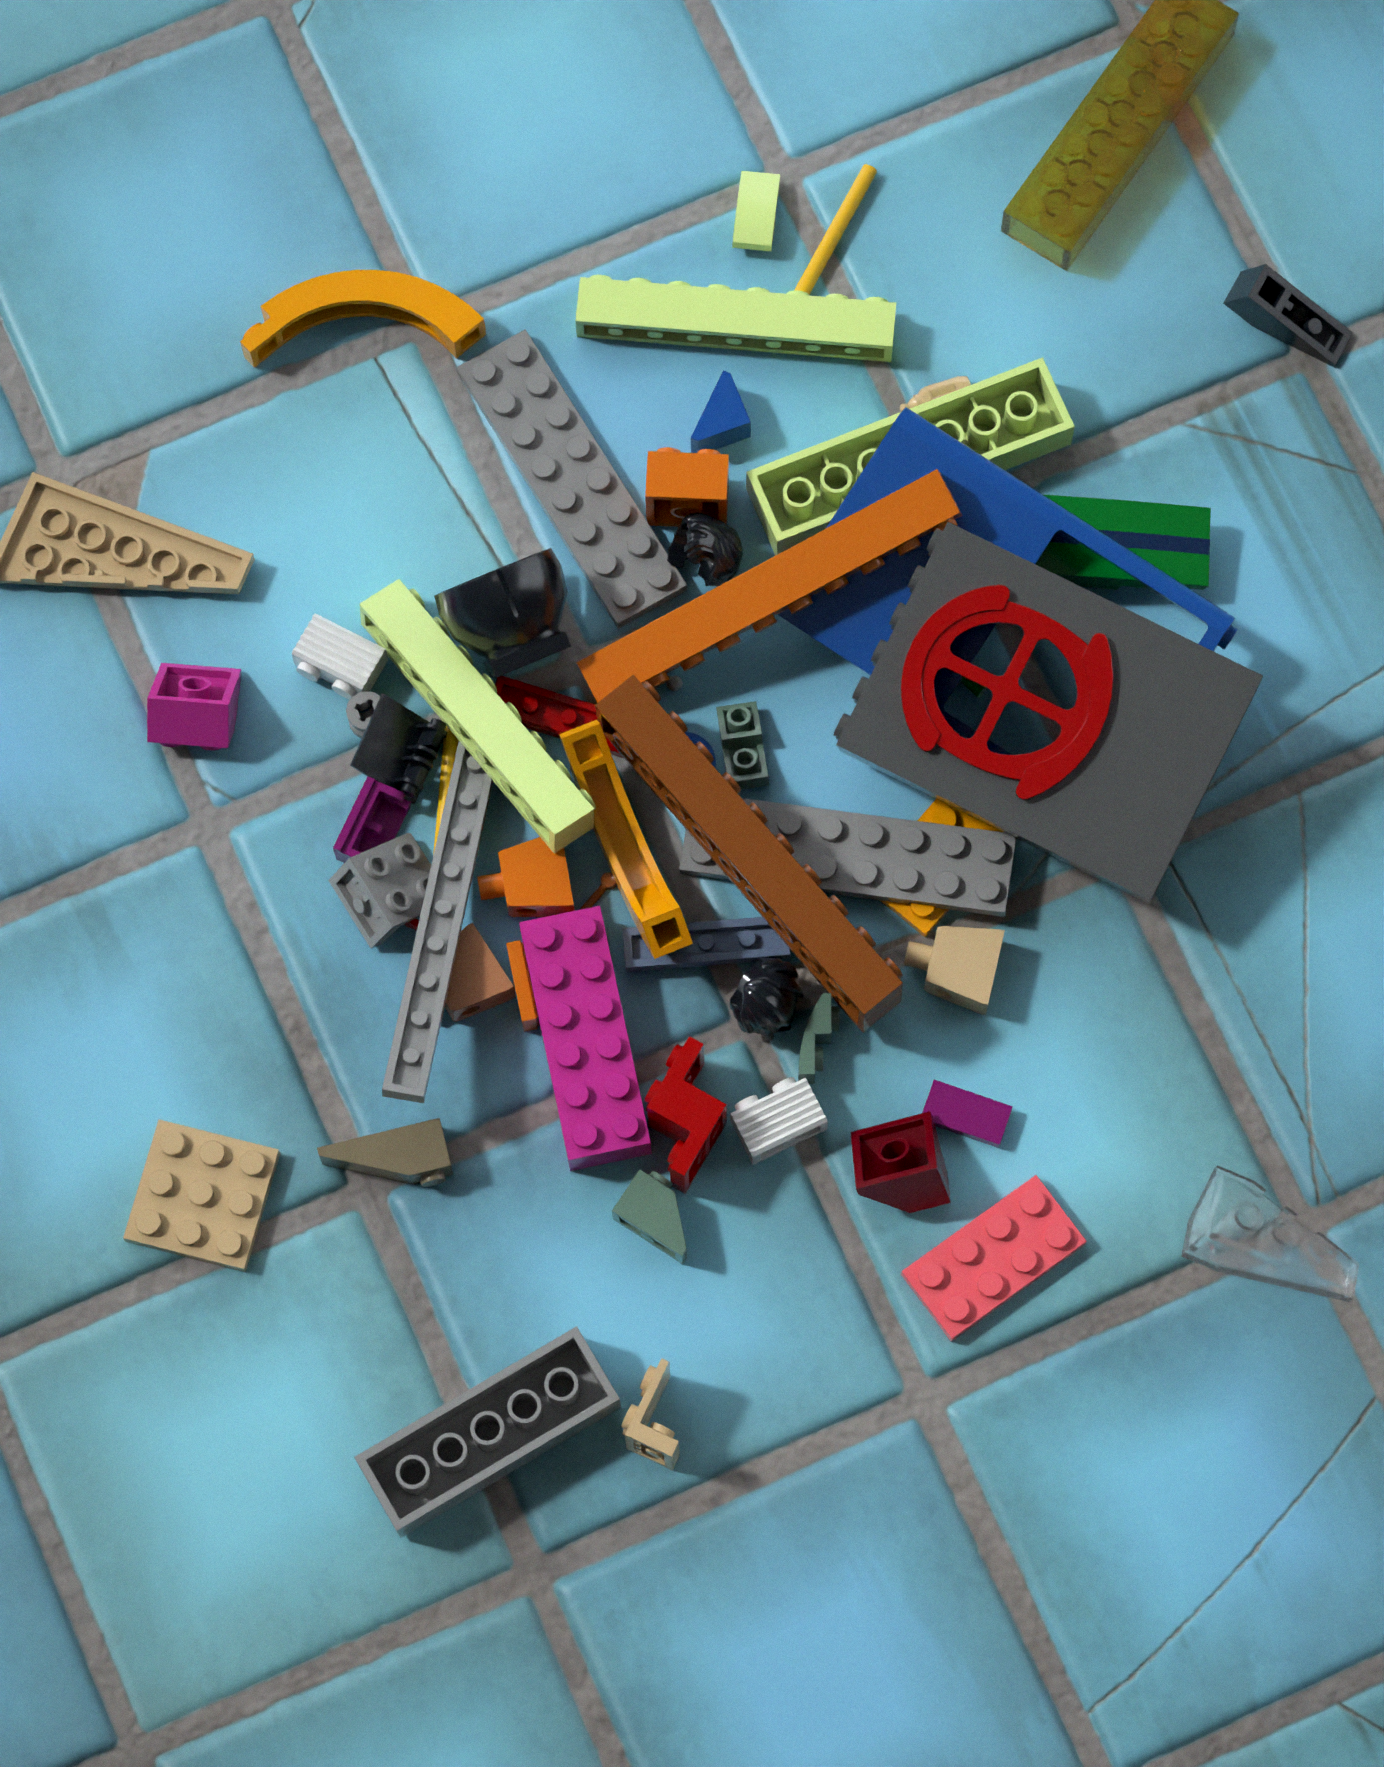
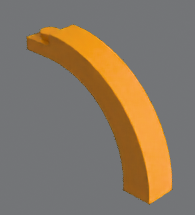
[240,270,486,368]
[559,720,693,959]

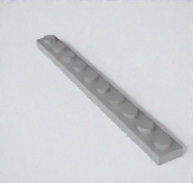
[382,741,493,1103]

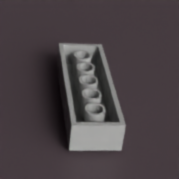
[354,1326,621,1538]

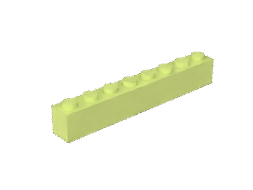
[575,275,896,362]
[360,579,596,854]

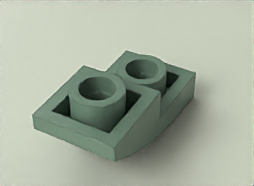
[716,701,769,789]
[798,993,840,1084]

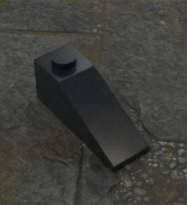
[1223,264,1353,366]

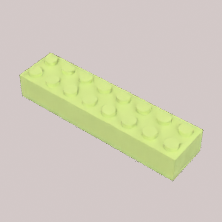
[746,357,1075,556]

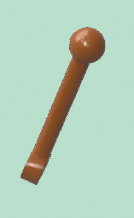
[579,872,617,910]

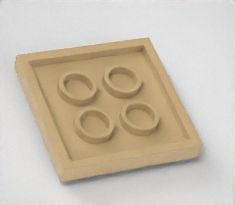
[123,1119,280,1272]

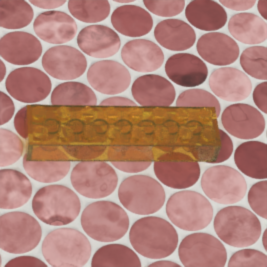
[1001,0,1239,271]

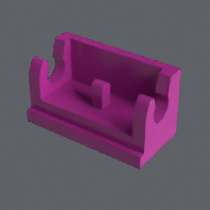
[333,776,411,863]

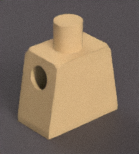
[904,926,1005,1015]

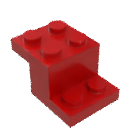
[644,1036,727,1194]

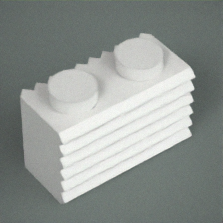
[292,613,388,699]
[730,1077,828,1165]

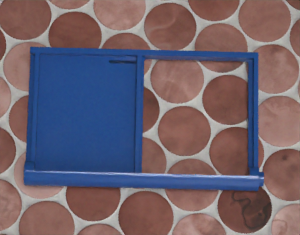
[777,407,1238,755]

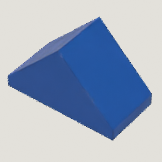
[691,370,751,453]

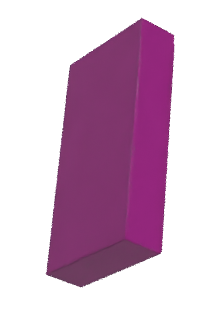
[922,1079,1013,1148]

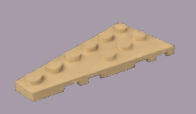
[0,472,255,594]

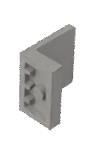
[328,833,431,949]

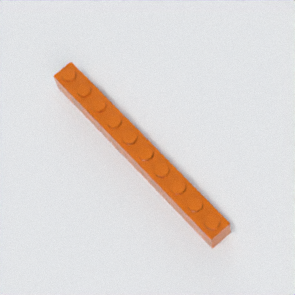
[576,469,963,703]

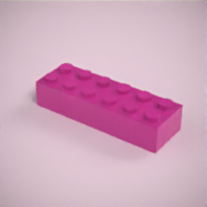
[519,906,652,1171]

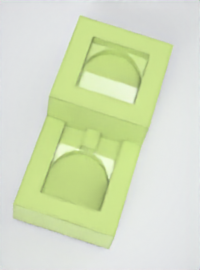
[732,171,780,252]

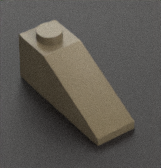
[317,1118,453,1187]

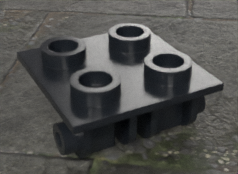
[350,693,447,804]

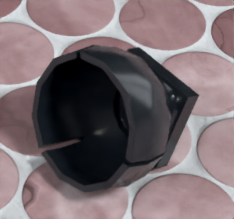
[434,548,572,678]

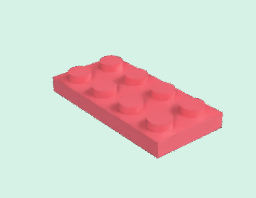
[901,1175,1087,1341]

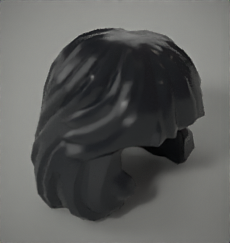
[667,513,743,586]

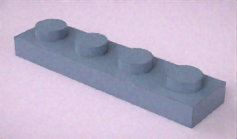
[622,917,790,972]

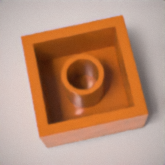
[645,447,729,527]

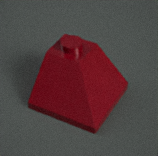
[851,1111,951,1213]

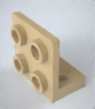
[621,1358,680,1471]

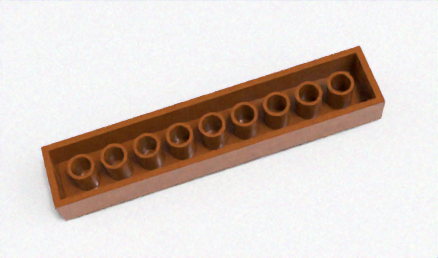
[595,675,903,1033]

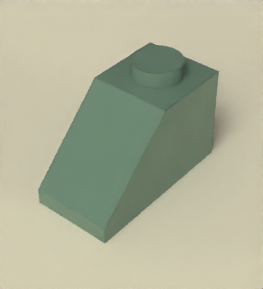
[612,1170,687,1265]

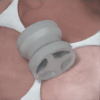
[346,691,380,738]

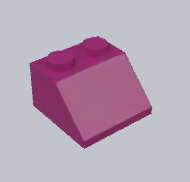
[147,663,241,750]

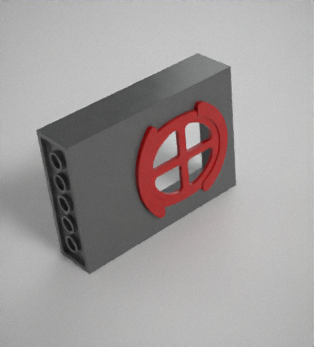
[833,522,1263,904]

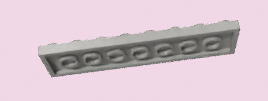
[457,329,687,629]
[679,798,1016,917]

